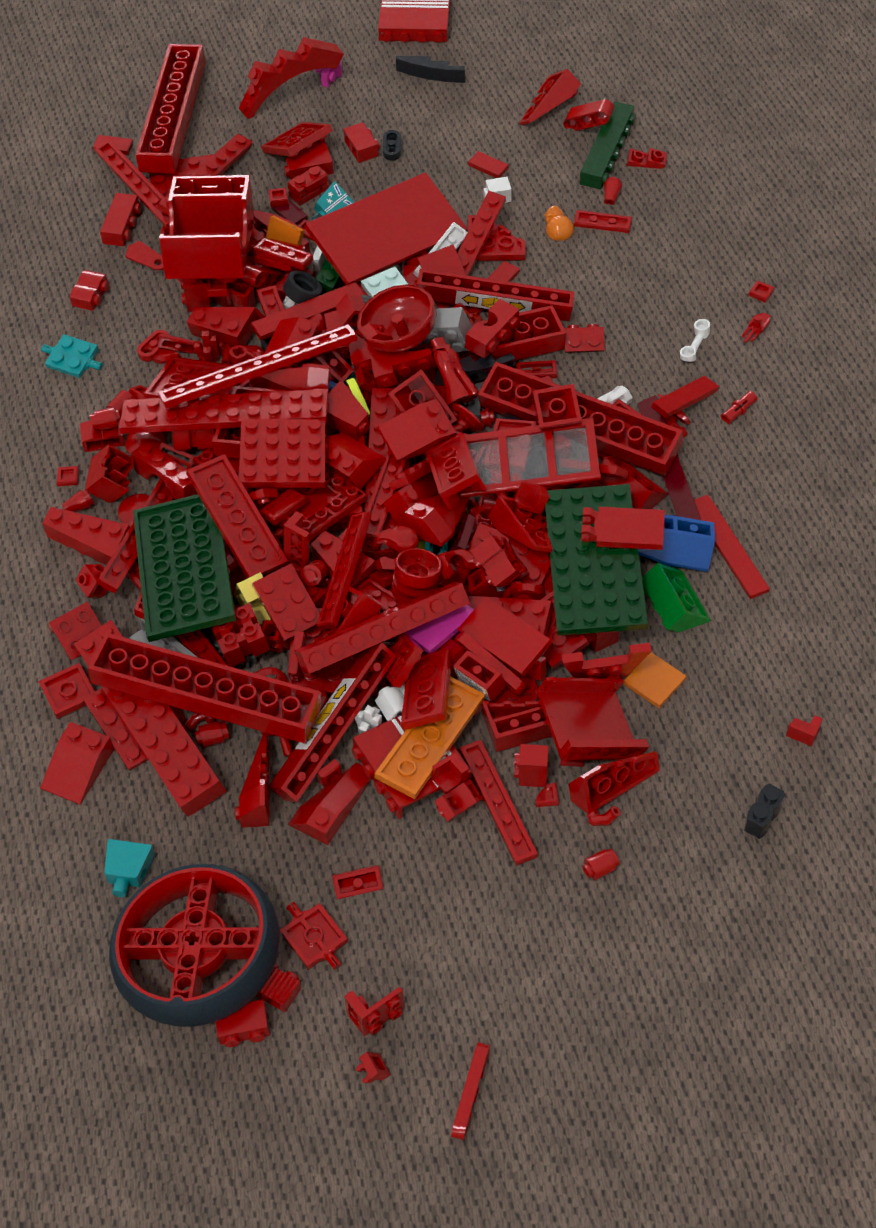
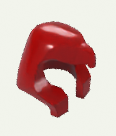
[372,526,419,571]
[437,549,478,588]

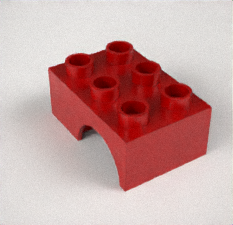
[159,175,254,284]

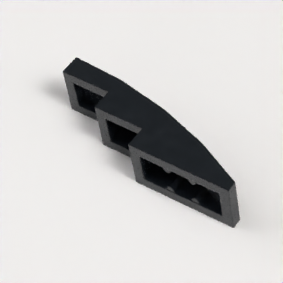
[396,56,465,83]
[434,353,516,385]

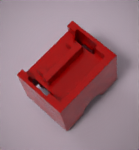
[85,444,135,503]

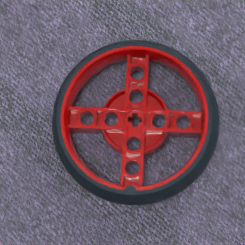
[109,864,280,1027]

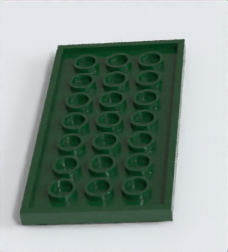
[545,484,648,636]
[133,494,236,642]

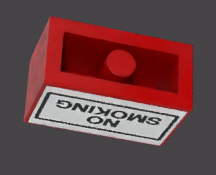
[453,650,506,702]

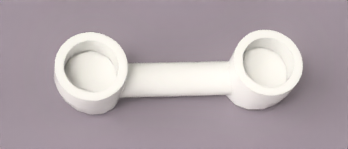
[680,319,710,362]

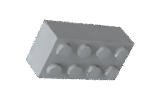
[419,307,472,352]

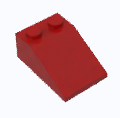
[377,399,456,462]
[40,722,114,805]

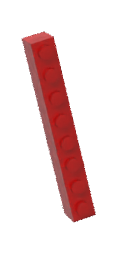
[294,582,470,674]

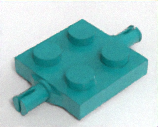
[41,334,103,378]

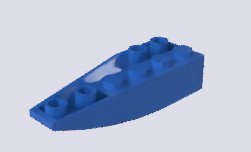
[638,515,715,572]

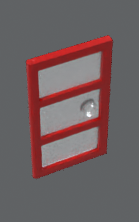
[459,418,602,498]

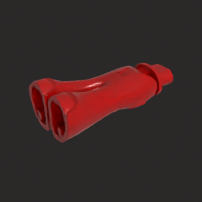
[430,337,479,407]

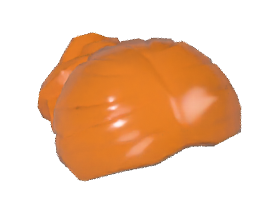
[544,206,574,241]

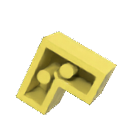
[234,572,271,627]

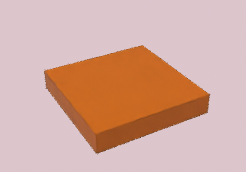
[266,216,304,245]
[623,652,687,709]

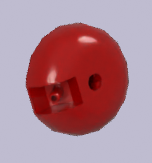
[357,284,437,353]

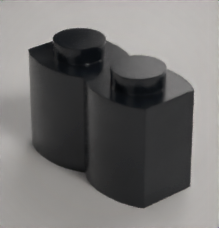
[744,783,784,839]

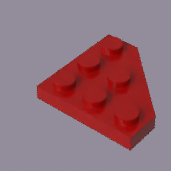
[468,215,525,261]

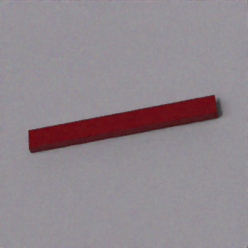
[637,395,702,520]

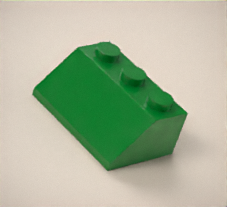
[642,563,712,633]

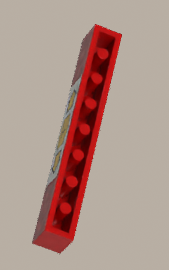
[417,268,574,322]
[268,642,397,802]

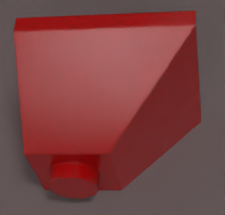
[533,384,582,429]

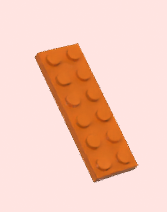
[375,676,485,799]

